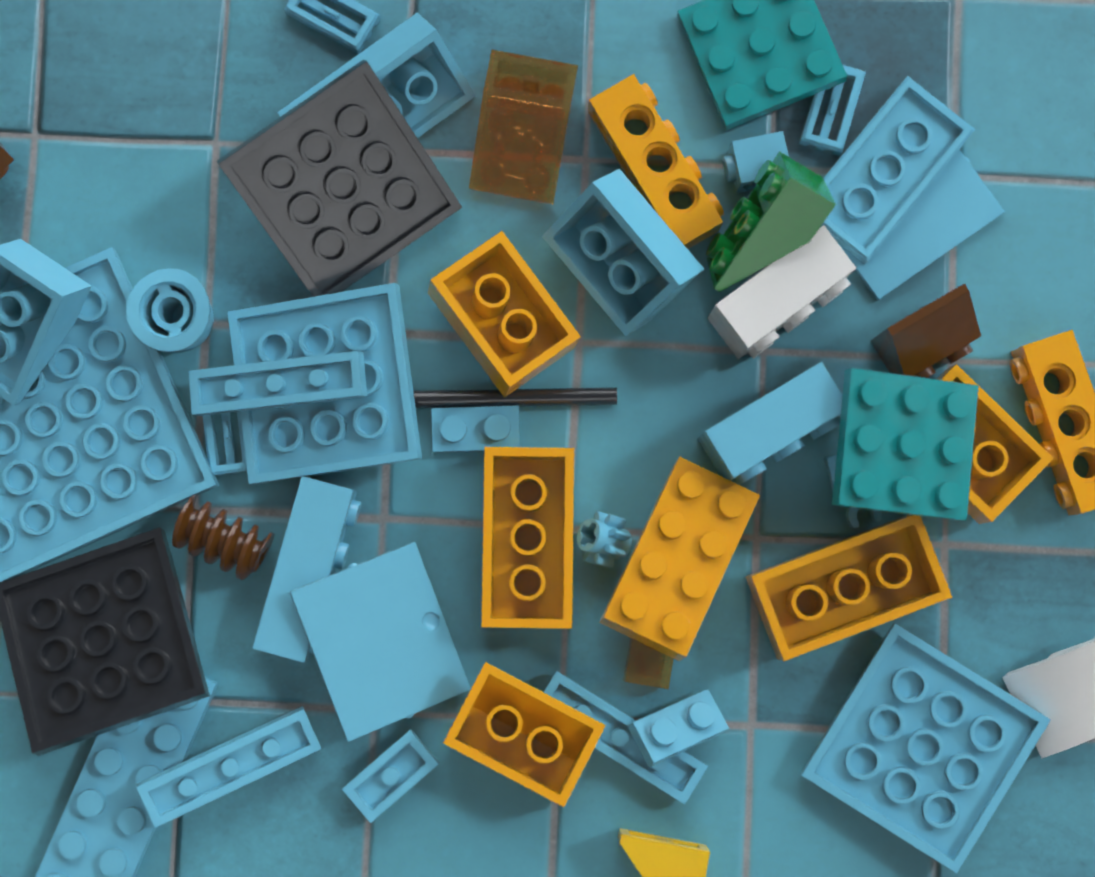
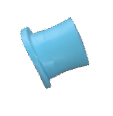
[126,268,214,352]

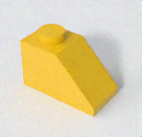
[618,828,710,877]

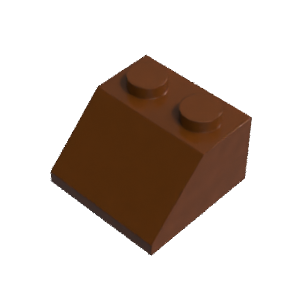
[871,283,981,378]

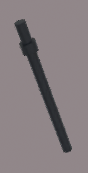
[413,387,617,408]

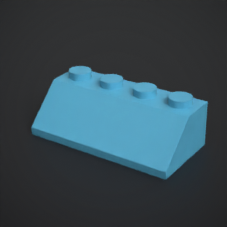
[277,13,475,138]

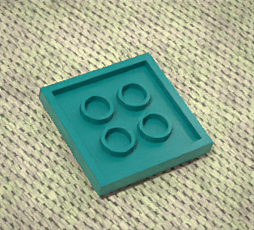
[678,0,847,130]
[832,368,979,521]

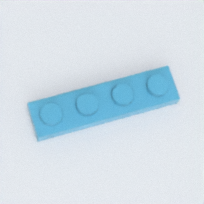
[188,350,367,416]
[543,670,708,804]
[136,706,322,828]

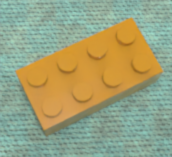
[482,447,574,629]
[599,456,760,661]
[745,515,952,661]

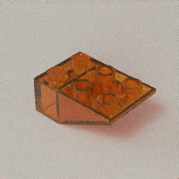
[469,49,578,205]

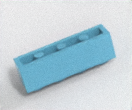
[252,476,362,663]

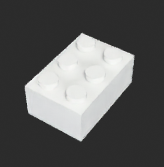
[707,225,856,360]

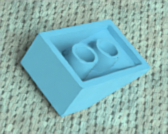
[0,239,91,406]

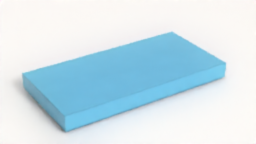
[820,76,975,264]

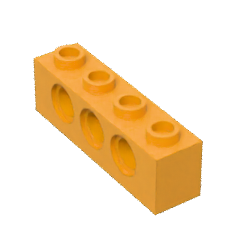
[588,74,724,249]
[1010,330,1095,516]

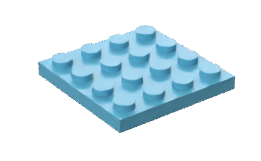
[227,283,422,485]
[800,623,1051,873]

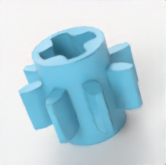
[577,511,632,569]

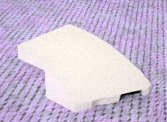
[1002,637,1095,758]

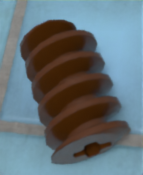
[172,495,275,580]

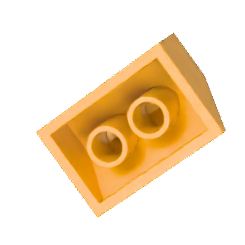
[443,662,606,807]

